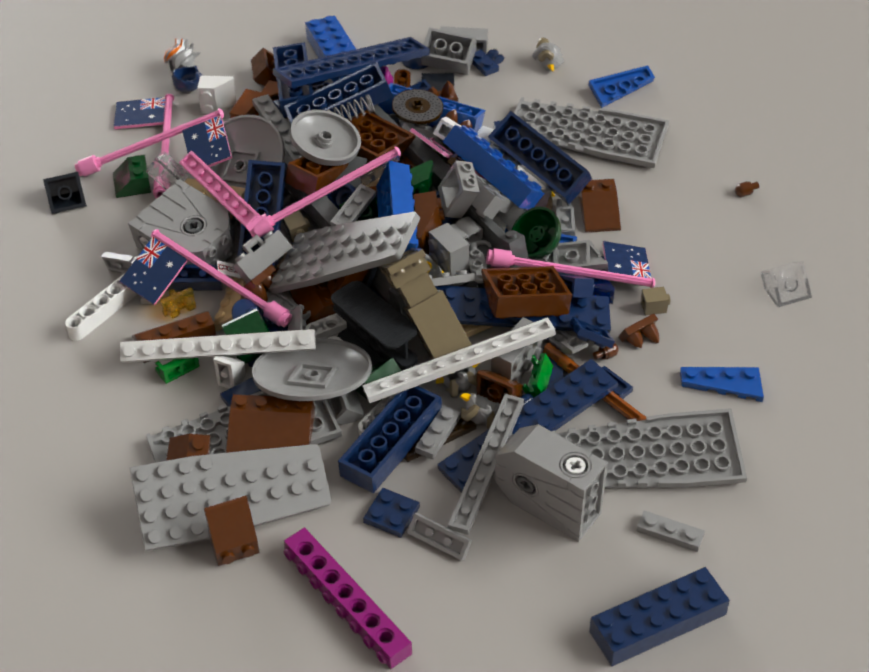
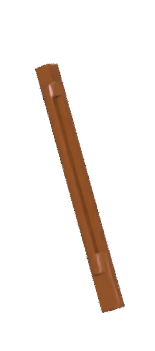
[542,343,647,421]

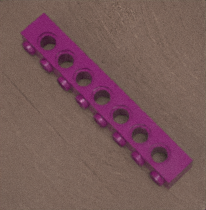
[283,527,412,669]

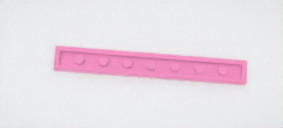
[179,150,263,231]

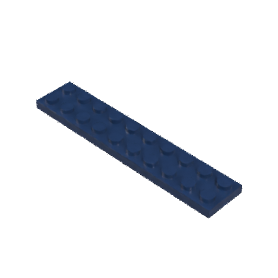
[273,37,430,88]
[435,285,611,333]
[437,359,618,493]

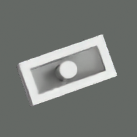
[213,356,246,389]

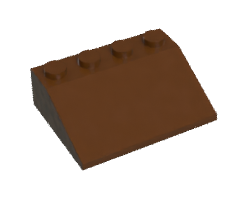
[349,110,416,163]
[481,266,572,319]
[226,394,315,453]

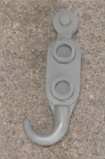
[469,240,491,283]

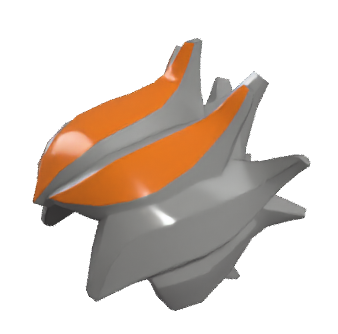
[164,38,200,71]

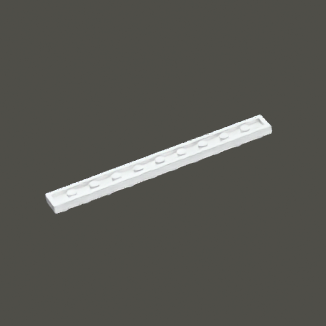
[362,318,556,403]
[120,329,316,363]

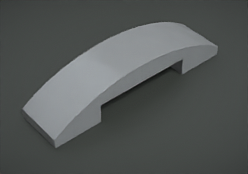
[543,330,588,355]

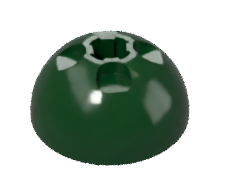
[512,207,562,259]

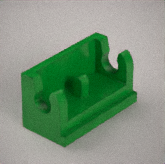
[523,353,553,398]
[155,358,200,384]

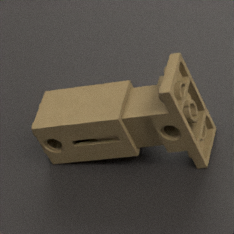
[379,248,472,360]

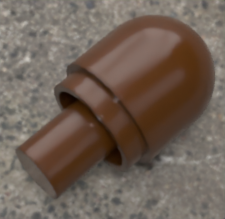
[735,181,760,197]
[593,343,619,360]

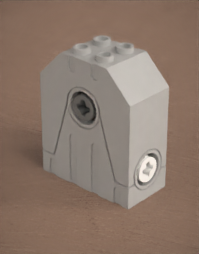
[128,179,235,265]
[494,424,608,542]

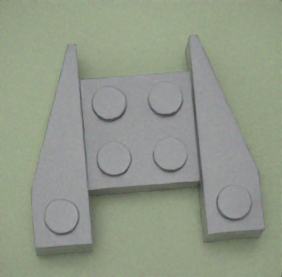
[458,174,527,231]

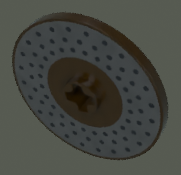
[392,89,443,124]

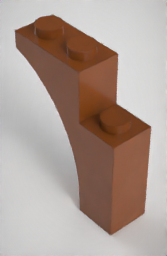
[230,80,279,118]

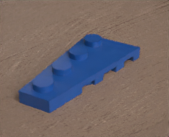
[588,65,655,108]
[680,367,764,402]

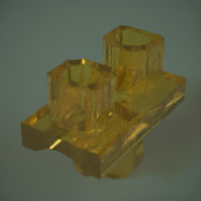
[160,287,196,319]

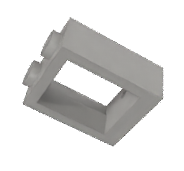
[438,160,480,218]

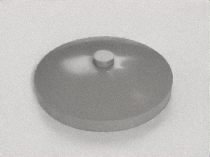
[289,110,361,166]

